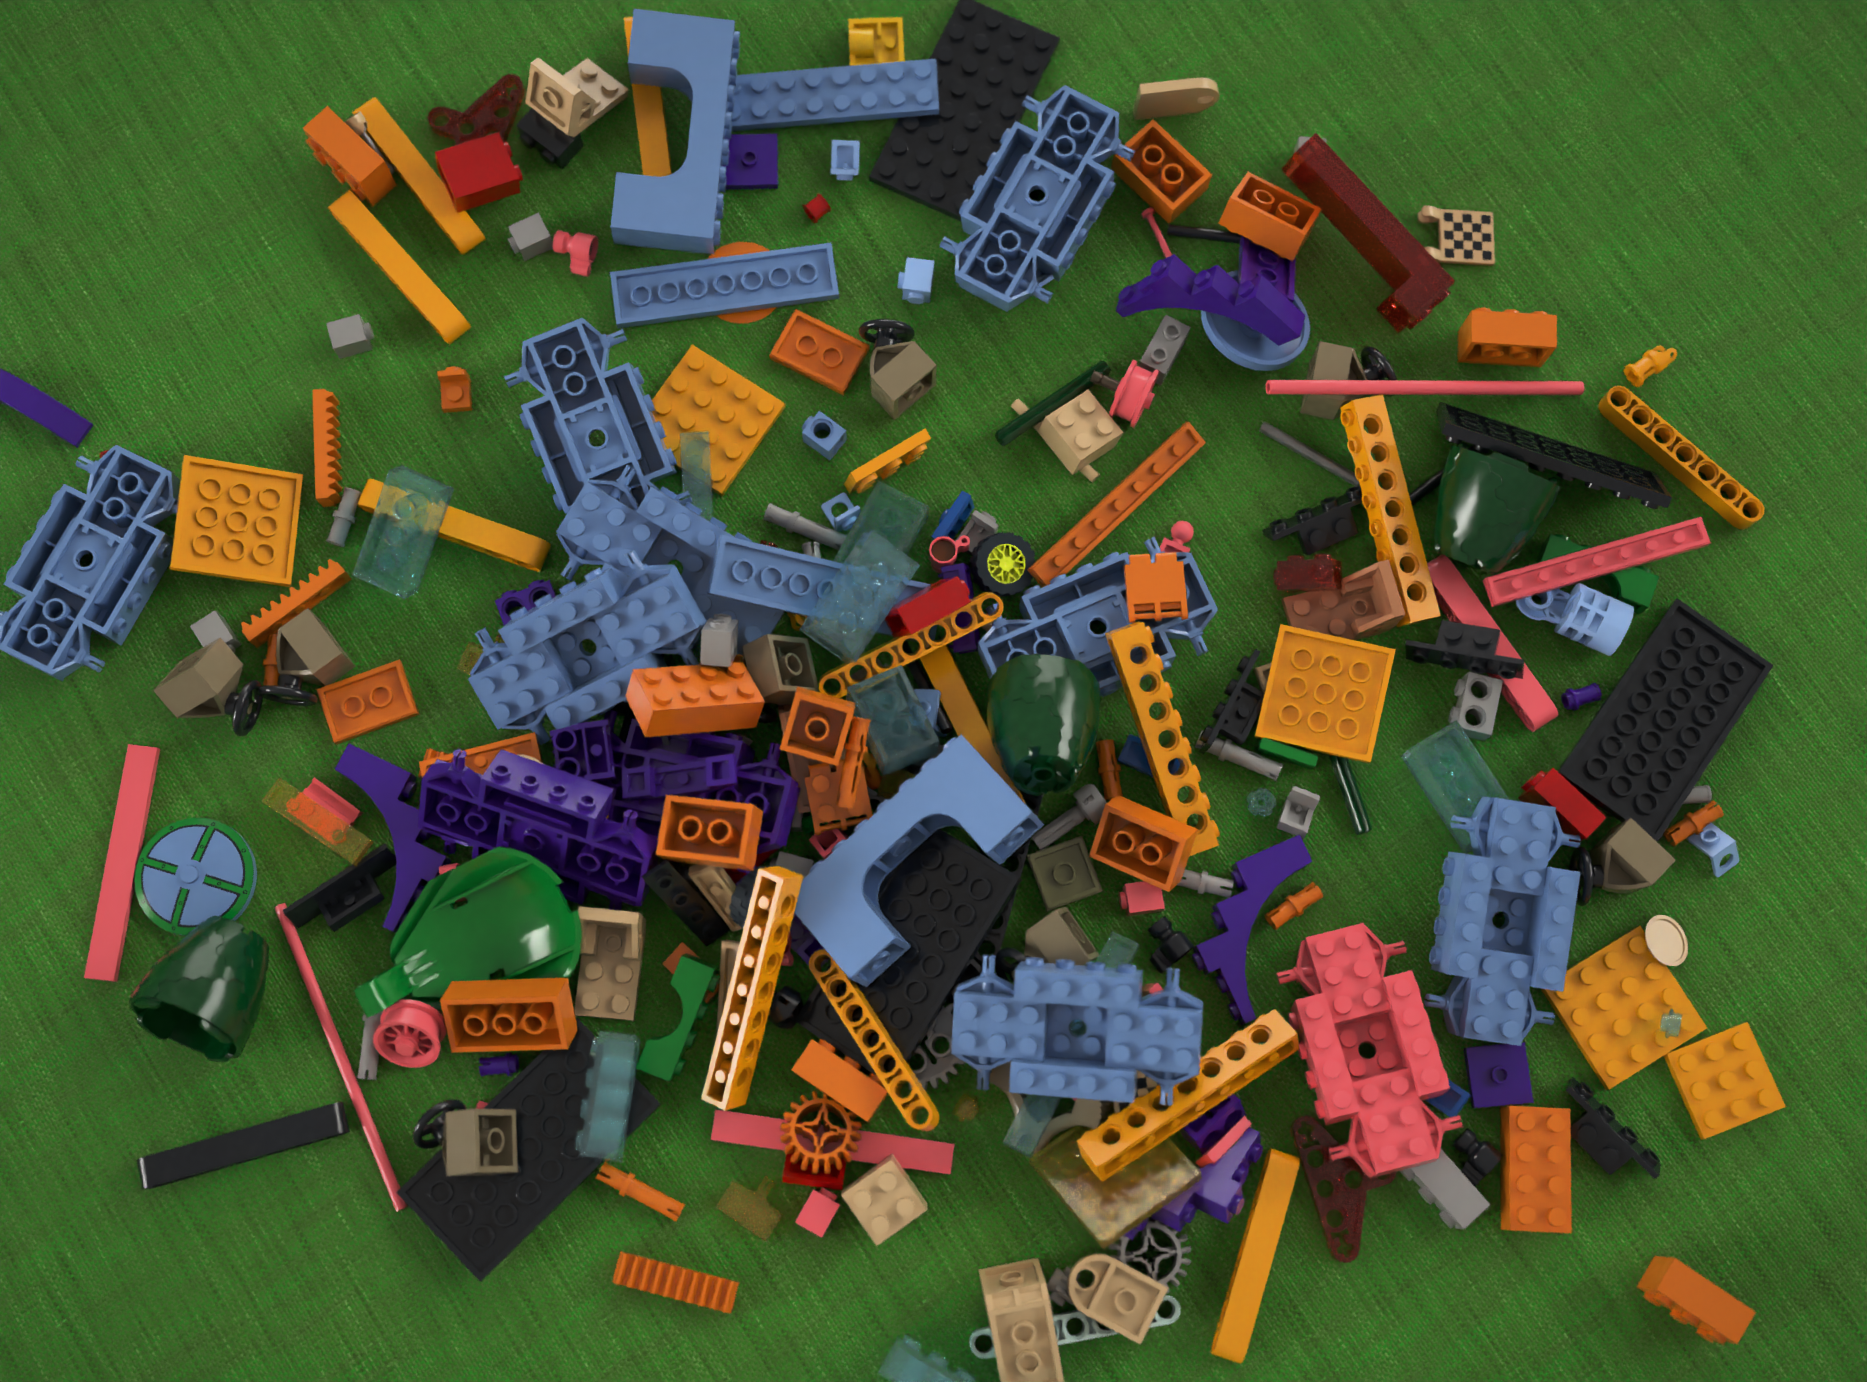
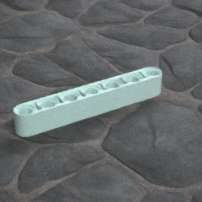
[969,1294,1180,1359]

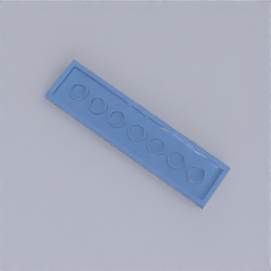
[731,59,940,131]
[610,243,839,328]
[707,535,937,642]

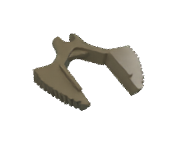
[989,1061,1111,1157]

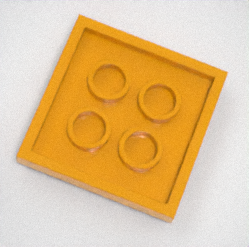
[844,428,931,494]
[1664,1022,1786,1139]

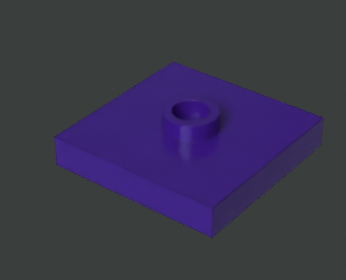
[723,133,778,190]
[1463,1042,1534,1108]

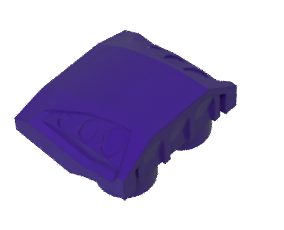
[550,719,616,782]

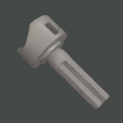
[1032,784,1107,850]

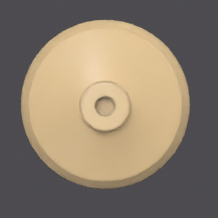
[1645,915,1688,966]

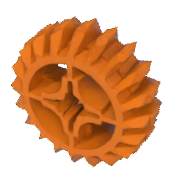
[780,1091,862,1174]

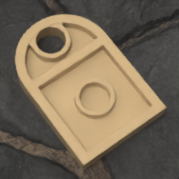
[1133,78,1219,120]
[1067,1254,1168,1345]

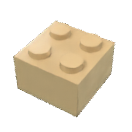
[1038,389,1123,475]
[841,1154,927,1246]

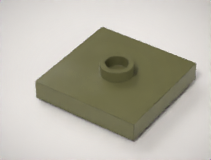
[1026,836,1103,912]

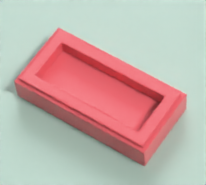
[1195,1116,1252,1168]

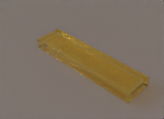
[261,777,374,866]

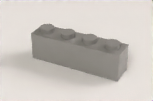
[1400,1148,1490,1229]

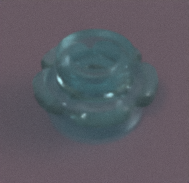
[1247,788,1276,817]
[1660,1009,1682,1038]

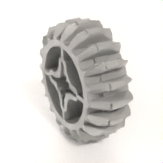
[1108,1218,1191,1294]

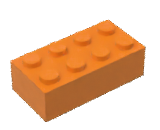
[625,662,765,737]
[440,978,578,1053]
[1500,1106,1572,1234]

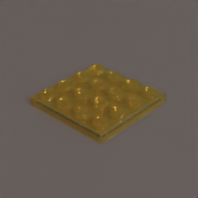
[1029,1101,1202,1249]

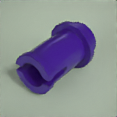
[1561,683,1602,711]
[479,1052,519,1077]

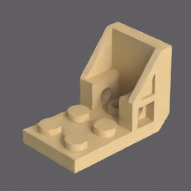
[525,58,629,137]
[574,907,646,1021]
[978,1258,1064,1382]

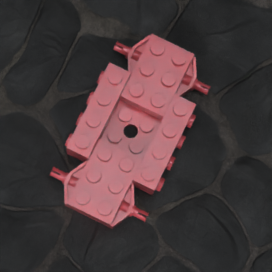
[1276,923,1463,1178]

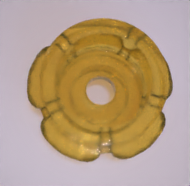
[953,1093,980,1122]

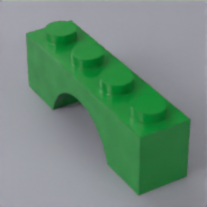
[1535,534,1660,614]
[636,953,721,1082]

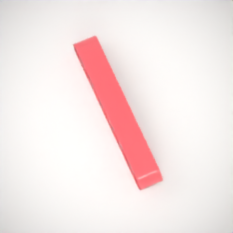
[1427,554,1558,732]

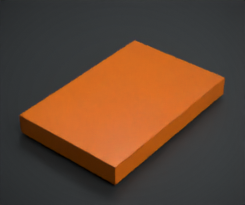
[769,309,870,396]
[316,659,420,745]

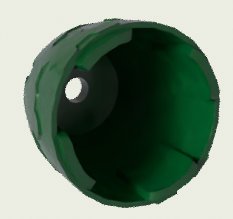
[1434,442,1562,575]
[987,654,1101,796]
[129,916,269,1062]

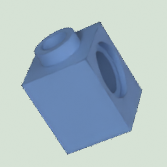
[801,411,847,461]

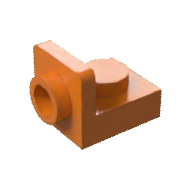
[437,367,472,413]

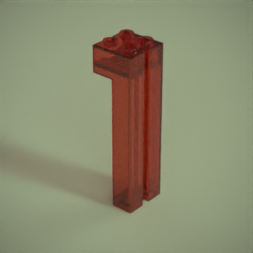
[1281,133,1455,333]

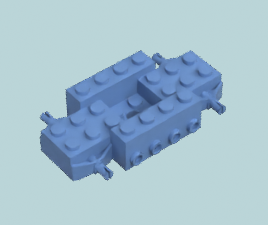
[940,85,1135,312]
[504,318,693,514]
[0,445,180,681]
[556,465,785,655]
[978,537,1218,696]
[468,549,707,745]
[1424,797,1581,1046]
[951,954,1203,1106]

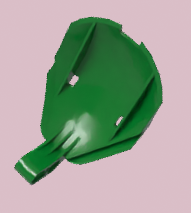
[353,846,582,1018]

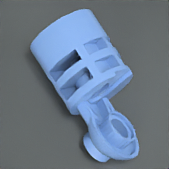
[1516,583,1634,656]

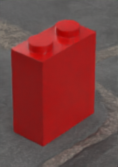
[435,132,523,213]
[881,576,971,638]
[1518,768,1607,847]

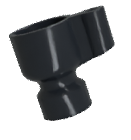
[1147,916,1194,974]
[1452,1128,1503,1187]

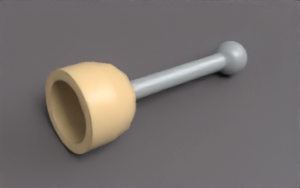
[345,111,395,174]

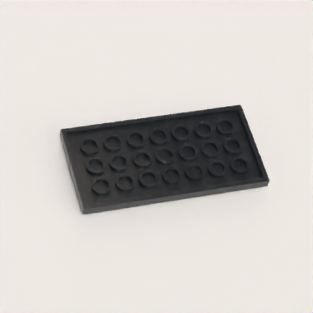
[869,0,1060,221]
[1436,402,1672,509]
[1558,598,1773,842]
[794,829,1022,1075]
[396,1018,661,1282]

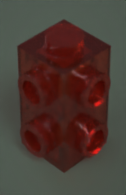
[1273,554,1342,593]

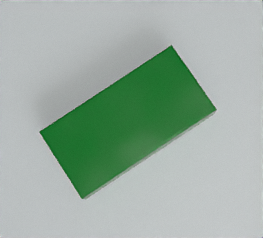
[1256,738,1318,770]

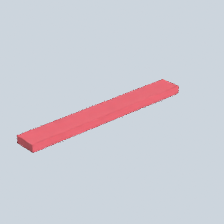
[1483,517,1711,607]
[84,744,160,982]
[711,1109,955,1174]

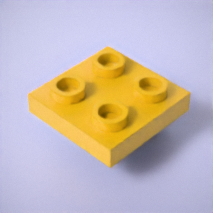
[848,17,904,66]

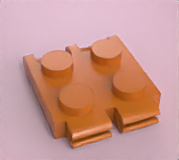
[1124,552,1188,623]
[804,758,873,836]

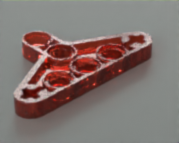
[428,74,525,145]
[1290,1116,1397,1263]

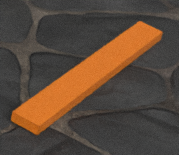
[1027,421,1206,587]

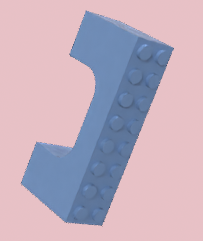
[611,9,740,254]
[794,734,1044,987]

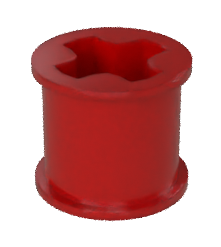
[802,193,831,223]

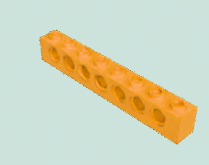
[1340,394,1441,627]
[1105,622,1220,856]
[701,866,803,1110]
[1077,1009,1299,1182]

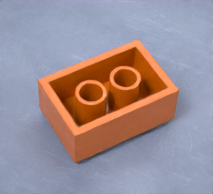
[303,106,397,207]
[1111,119,1212,224]
[1218,172,1322,262]
[1458,308,1557,367]
[656,795,763,871]
[1089,795,1198,892]
[791,1038,888,1123]
[1637,1256,1756,1345]

